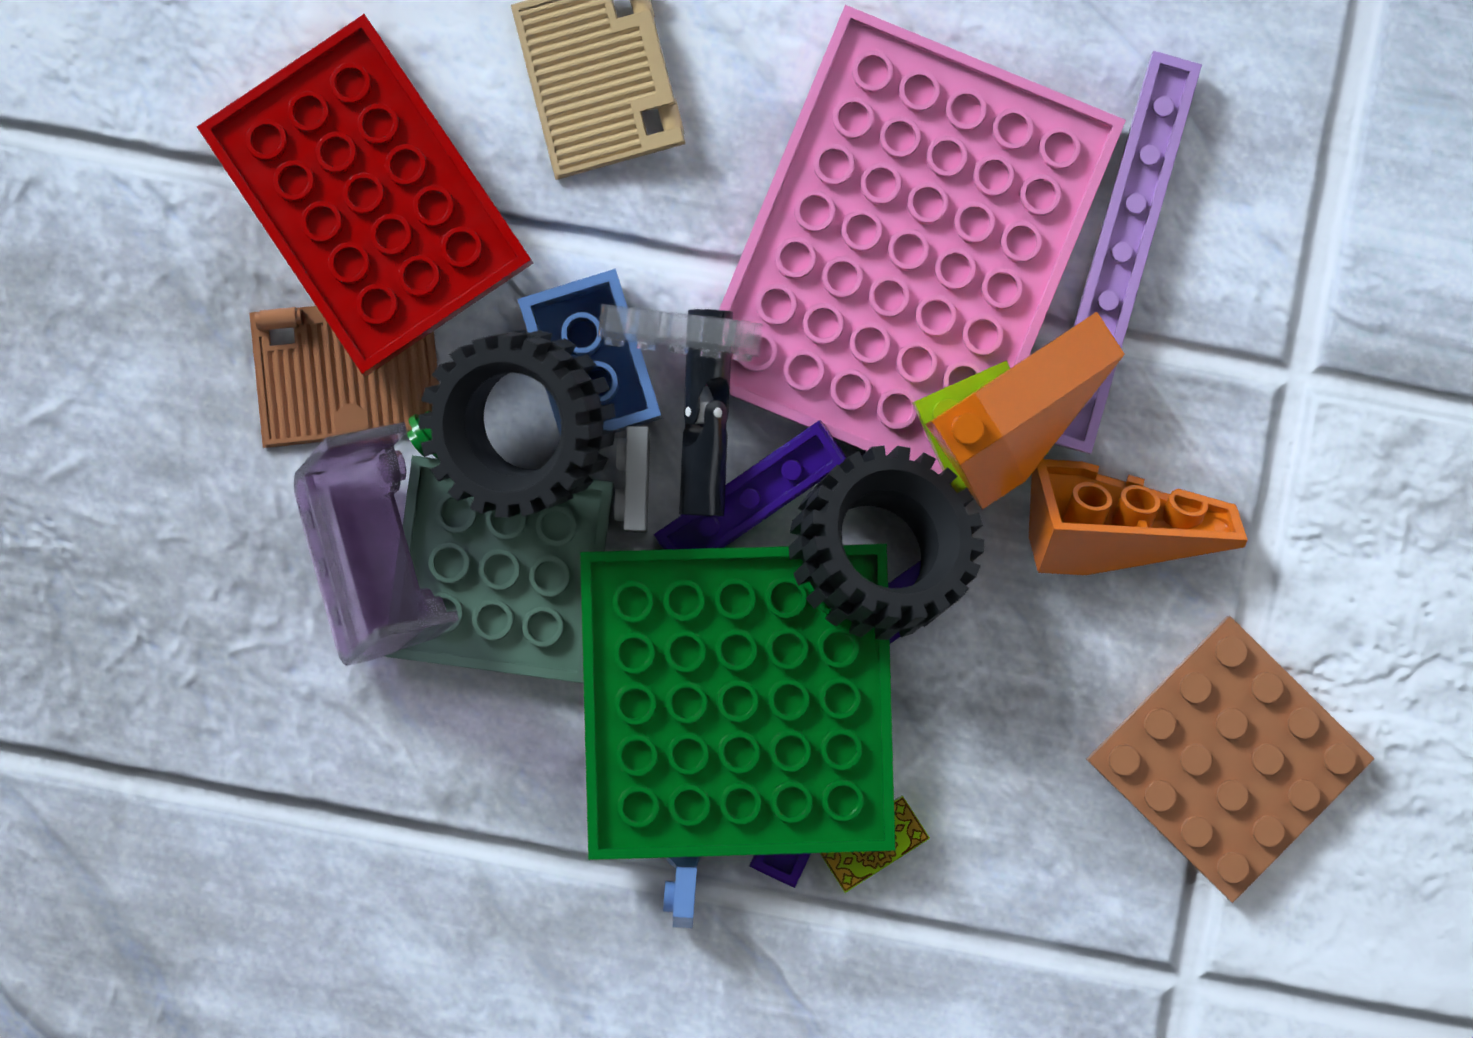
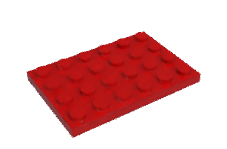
[196,14,534,377]

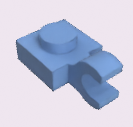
[663,857,701,929]

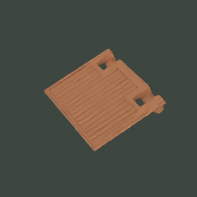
[249,306,439,448]

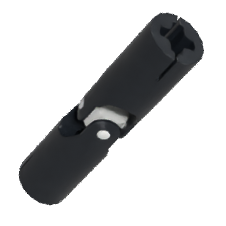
[679,309,733,516]

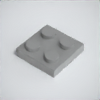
[615,426,650,533]

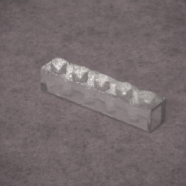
[598,304,763,362]

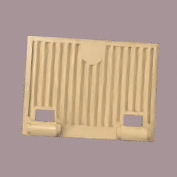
[511,0,686,180]

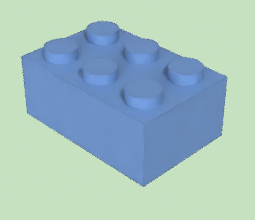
[518,269,663,435]

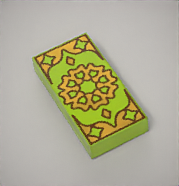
[819,795,930,893]

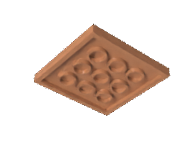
[1086,616,1375,903]

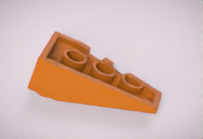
[926,312,1125,510]
[1029,459,1248,575]

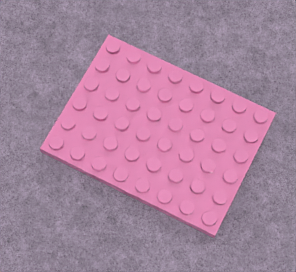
[706,5,1126,494]

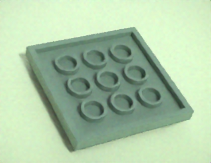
[385,455,614,683]

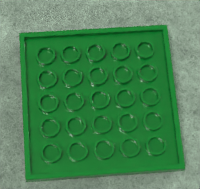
[580,544,896,860]

